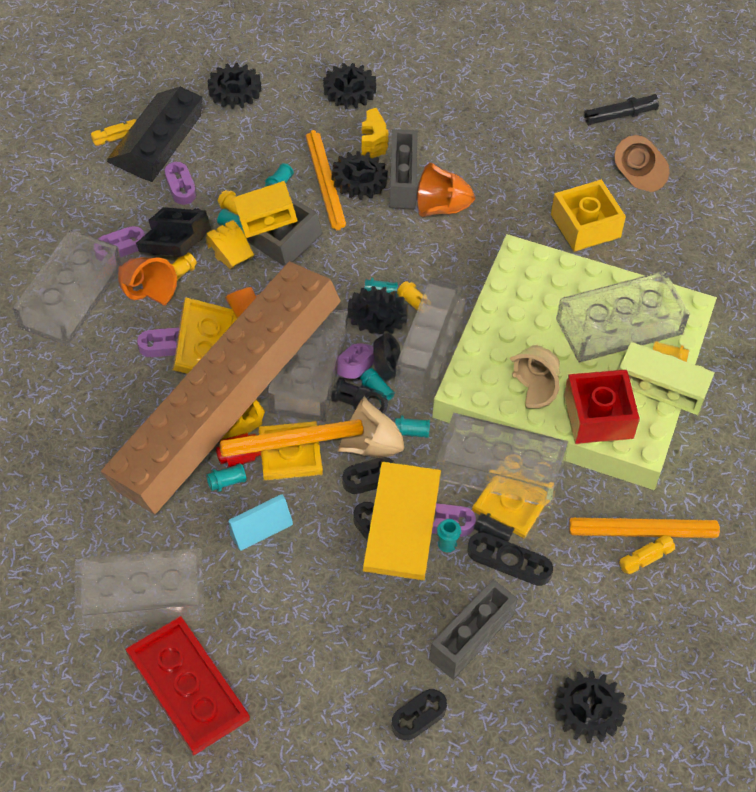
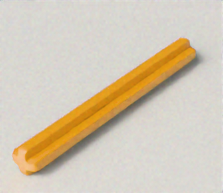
[306,130,346,231]
[220,419,363,457]
[569,517,720,538]

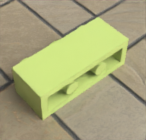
[619,342,715,415]

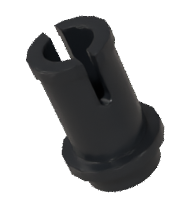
[474,513,515,542]

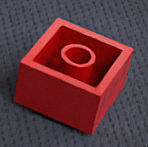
[564,369,640,444]

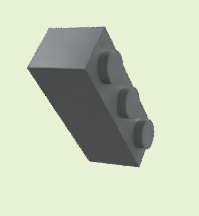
[389,129,418,209]
[429,579,518,680]

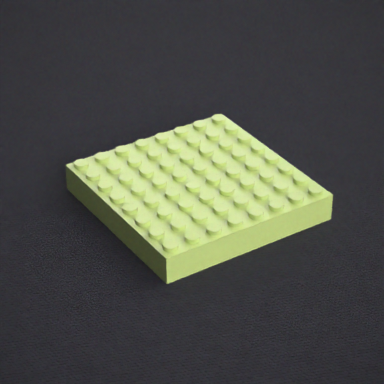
[432,234,717,490]

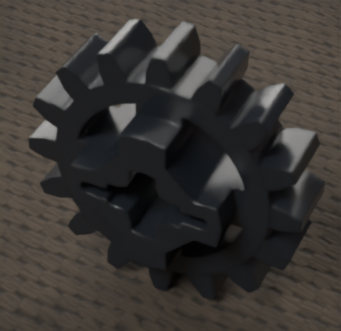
[207,63,262,109]
[323,63,377,109]
[331,151,388,200]
[347,286,408,334]
[554,671,627,743]

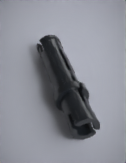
[584,94,659,126]

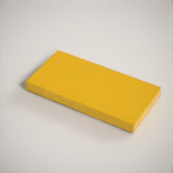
[363,462,441,581]

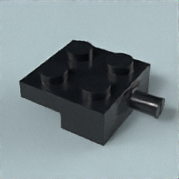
[136,207,211,257]

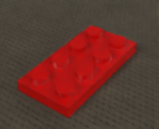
[125,616,250,756]

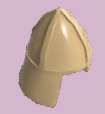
[509,345,560,408]
[338,396,404,458]

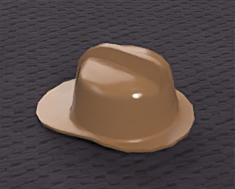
[614,135,670,192]

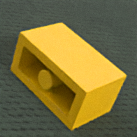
[233,181,297,238]

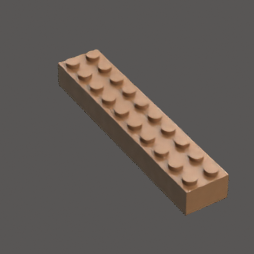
[101,261,341,515]

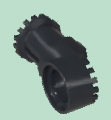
[331,377,388,413]

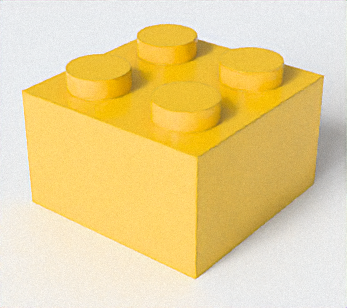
[551,179,626,252]

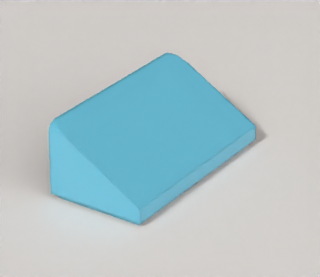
[228,494,293,550]

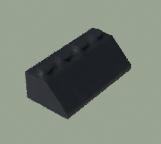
[107,86,203,182]

